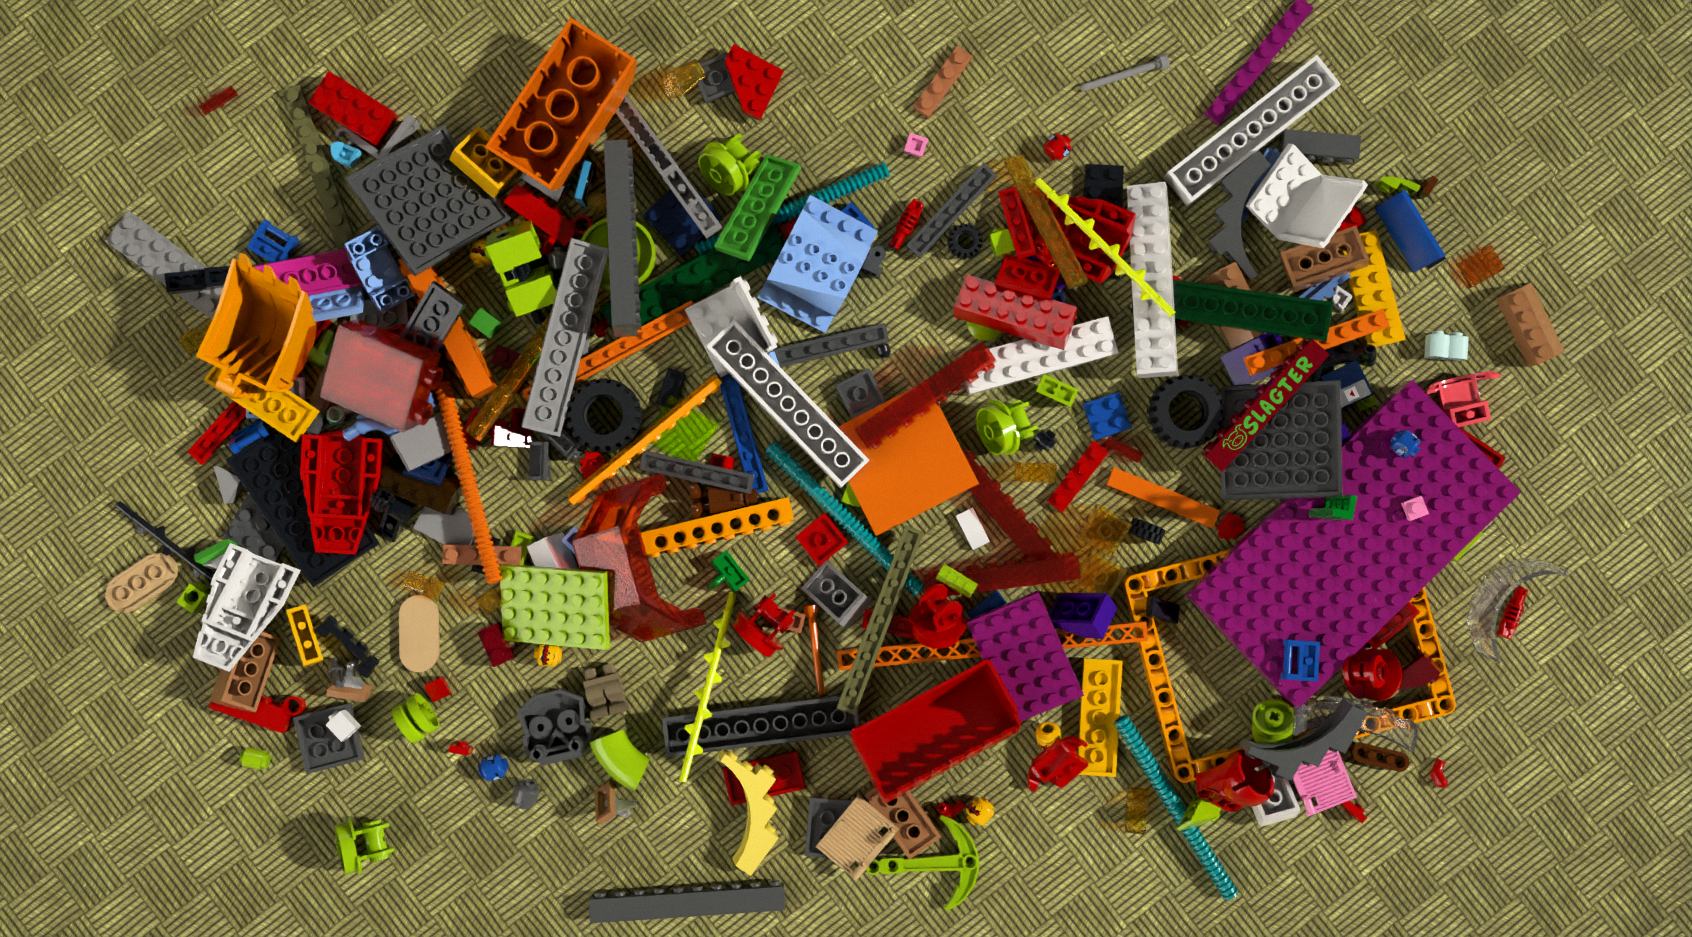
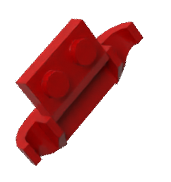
[1027,736,1089,792]

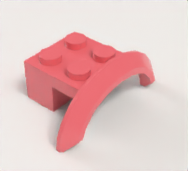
[1425,371,1502,427]

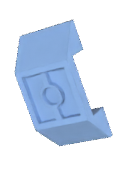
[344,226,415,313]

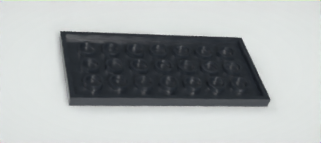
[226,429,381,587]

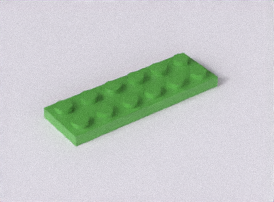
[714,154,801,261]

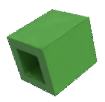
[469,308,502,339]

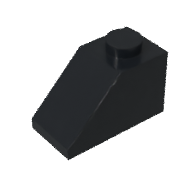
[378,496,414,542]

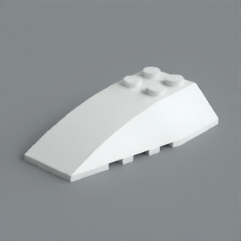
[193,543,301,672]

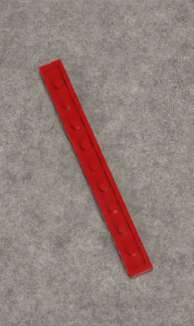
[187,319,333,465]

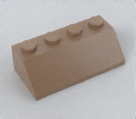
[1197,261,1263,349]
[1496,282,1564,367]
[210,631,281,713]

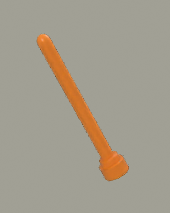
[803,604,825,697]

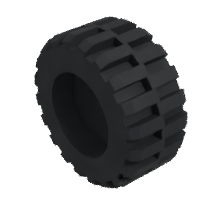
[1147,374,1225,449]
[566,378,643,453]

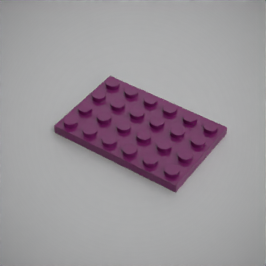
[966,591,1084,721]

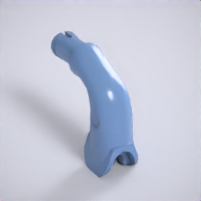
[343,415,409,441]

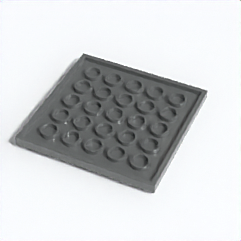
[345,125,511,276]
[1221,380,1343,500]

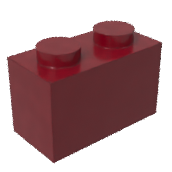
[477,623,515,667]

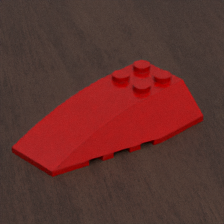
[1021,190,1136,284]
[300,434,383,554]

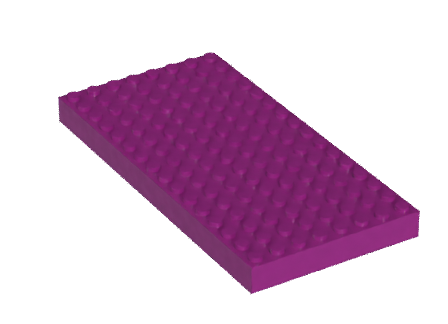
[1185,380,1521,709]

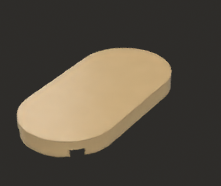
[105,553,178,612]
[399,595,440,672]

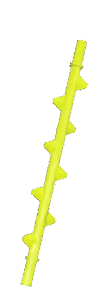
[1035,178,1176,318]
[679,592,737,783]

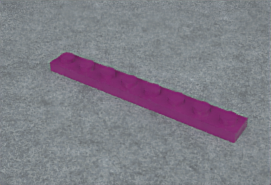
[1204,0,1314,126]

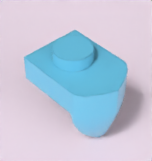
[330,142,363,169]

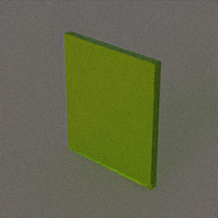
[651,395,719,461]

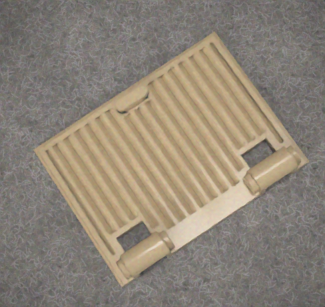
[816,795,899,880]

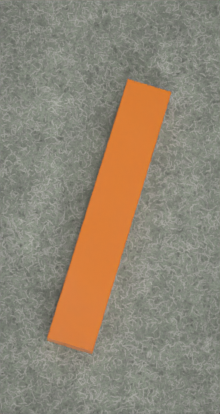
[1106,467,1220,528]

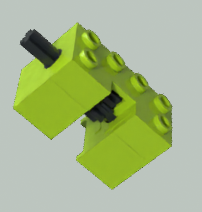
[484,220,558,325]

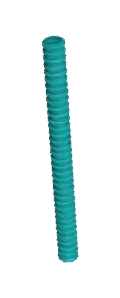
[695,161,890,254]
[765,441,925,596]
[1114,715,1239,900]

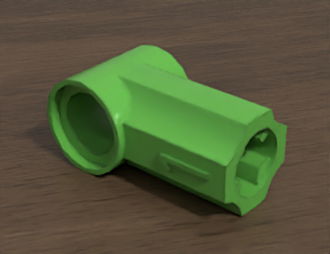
[307,328,337,368]

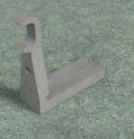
[335,114,421,160]

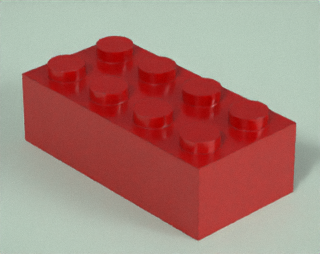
[308,71,399,148]

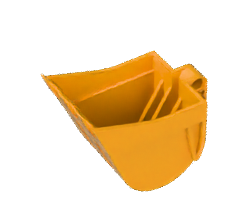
[196,253,317,398]

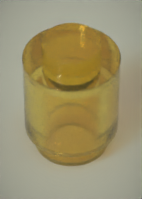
[587,192,607,214]

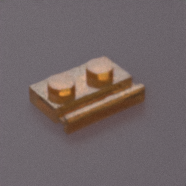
[1456,245,1505,288]

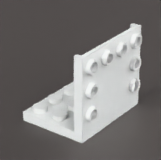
[1245,143,1368,249]
[685,276,778,378]

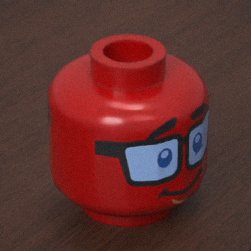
[1043,132,1072,161]

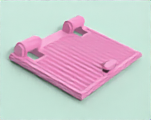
[1293,749,1357,816]

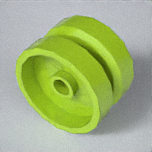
[392,693,440,744]
[1252,699,1296,744]

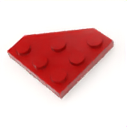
[724,44,784,121]

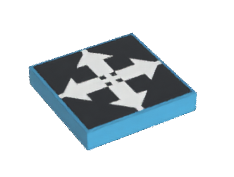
[574,161,597,207]

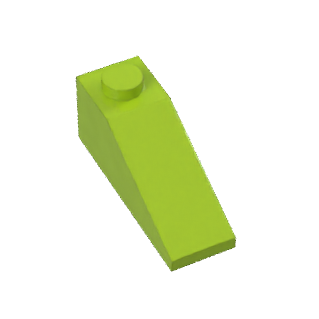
[1177,795,1221,831]

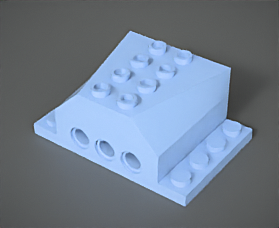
[757,195,878,333]

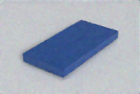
[1375,190,1445,272]

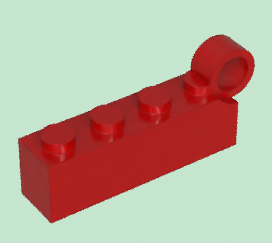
[504,184,593,249]
[209,695,306,733]

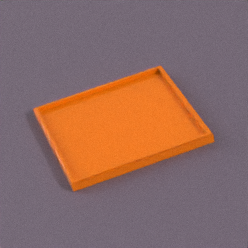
[838,381,979,536]

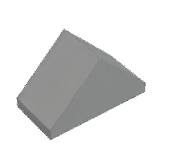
[214,466,244,504]

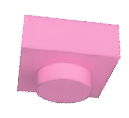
[904,133,928,158]
[1401,496,1429,521]

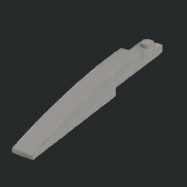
[615,96,722,239]

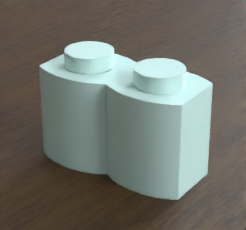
[1424,331,1468,361]

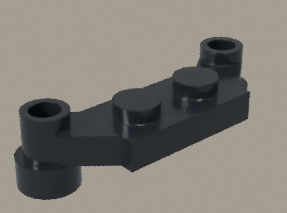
[1307,340,1377,382]
[314,614,380,678]

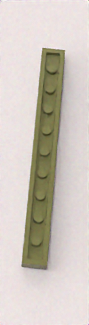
[282,85,355,250]
[836,525,924,715]

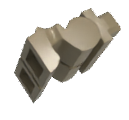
[583,663,630,720]

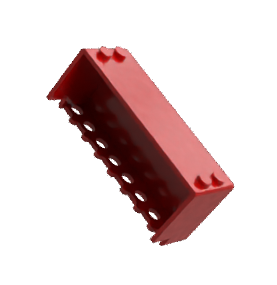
[851,659,1021,803]

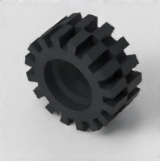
[947,223,983,259]
[1127,517,1166,545]

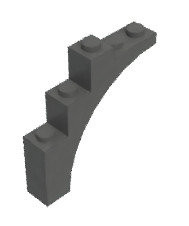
[1208,150,1271,280]
[1239,699,1368,781]

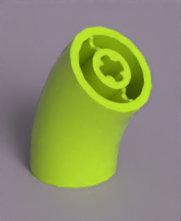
[589,729,650,792]

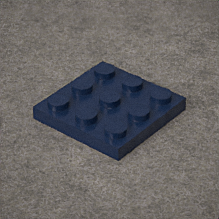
[642,187,723,258]

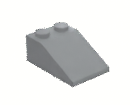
[801,561,872,630]

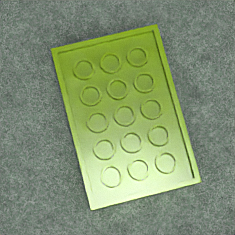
[499,564,610,650]

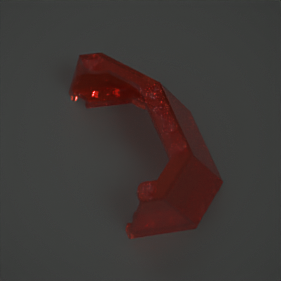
[572,473,706,643]

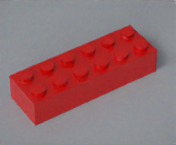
[954,275,1077,350]

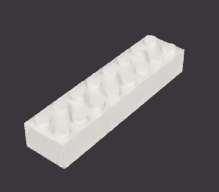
[958,316,1118,396]

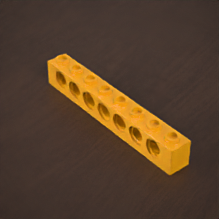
[638,497,794,559]

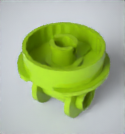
[698,133,761,196]
[976,399,1039,456]
[334,817,395,875]

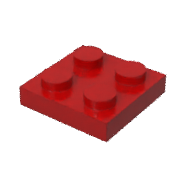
[795,513,849,566]

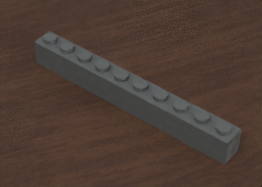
[589,880,786,923]

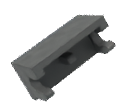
[528,442,551,481]

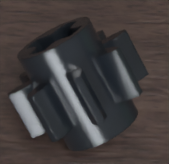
[1033,429,1057,452]
[370,488,395,513]

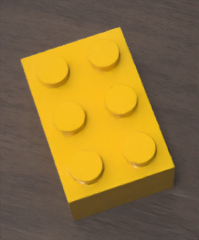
[449,126,520,199]

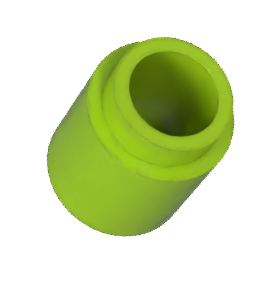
[239,747,271,770]

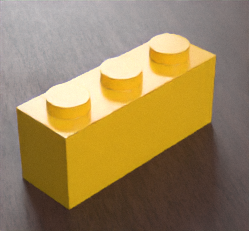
[286,604,323,668]

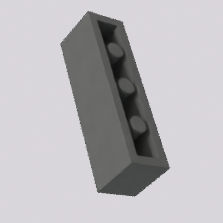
[1279,129,1361,165]

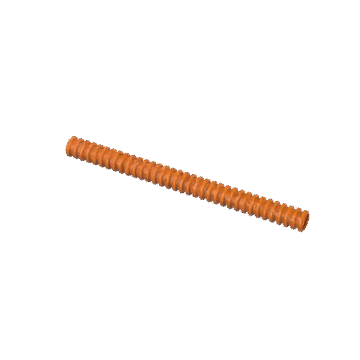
[434,381,503,584]

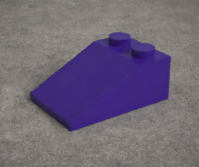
[1049,592,1117,639]

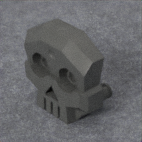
[516,688,594,765]

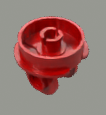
[909,584,967,649]
[732,593,796,658]
[1342,648,1402,701]

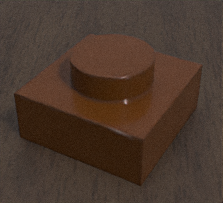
[1416,175,1439,199]

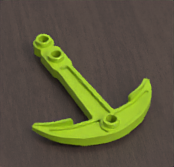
[866,815,979,911]

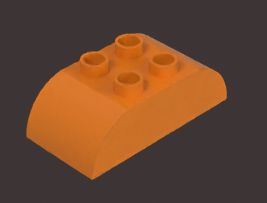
[485,17,637,191]

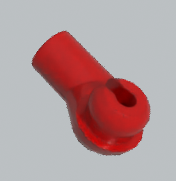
[1034,240,1056,267]
[593,318,610,338]
[1430,758,1448,788]
[937,800,966,818]

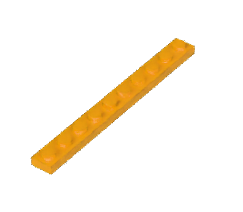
[567,374,722,505]

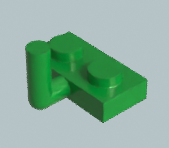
[706,550,750,593]

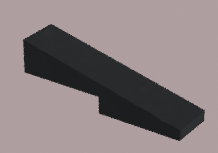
[164,266,230,295]

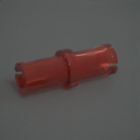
[198,85,239,116]
[1103,436,1143,463]

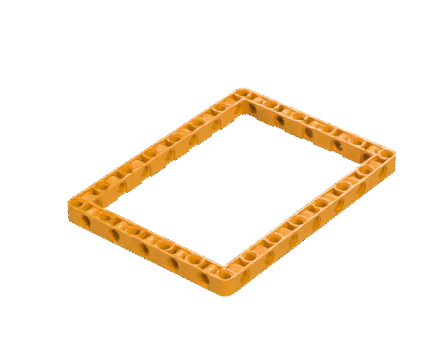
[1122,549,1456,783]

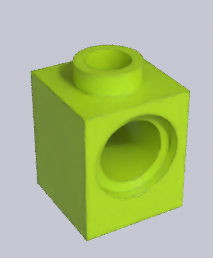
[988,228,1015,259]
[176,582,210,613]

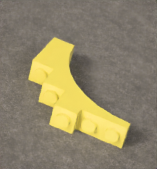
[717,749,778,876]

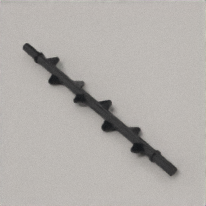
[115,501,216,581]

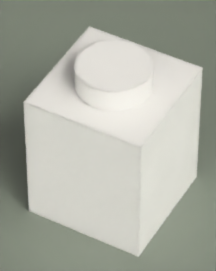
[326,709,361,742]

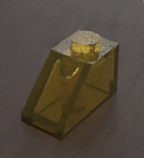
[659,59,706,98]

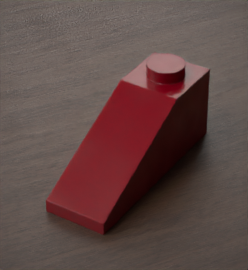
[1398,651,1441,690]

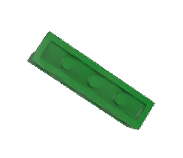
[1309,495,1357,520]

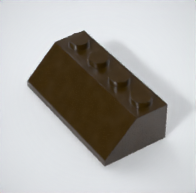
[377,453,462,516]

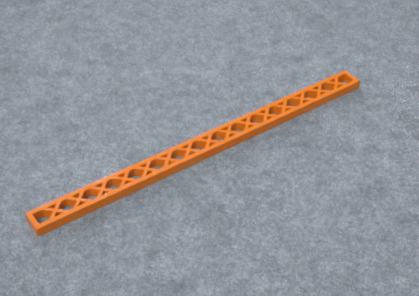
[837,621,1148,670]

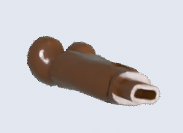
[690,483,758,519]

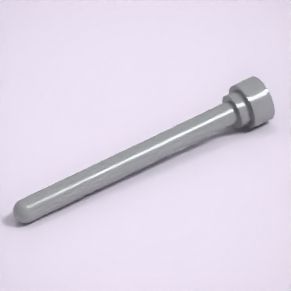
[1080,53,1170,92]

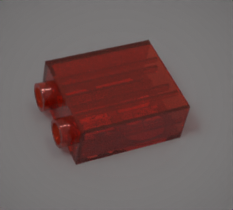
[319,319,443,432]

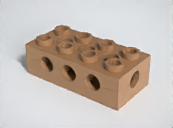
[1280,225,1370,293]
[864,786,941,860]

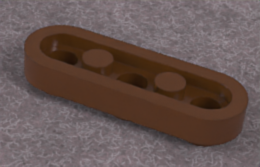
[1350,742,1409,772]

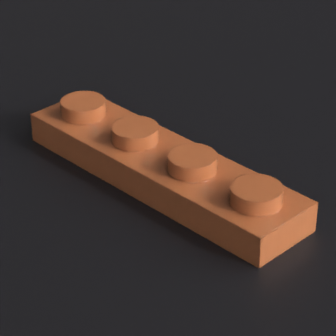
[913,45,973,119]
[442,545,522,565]

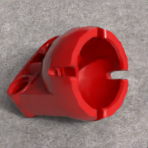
[1195,749,1274,812]

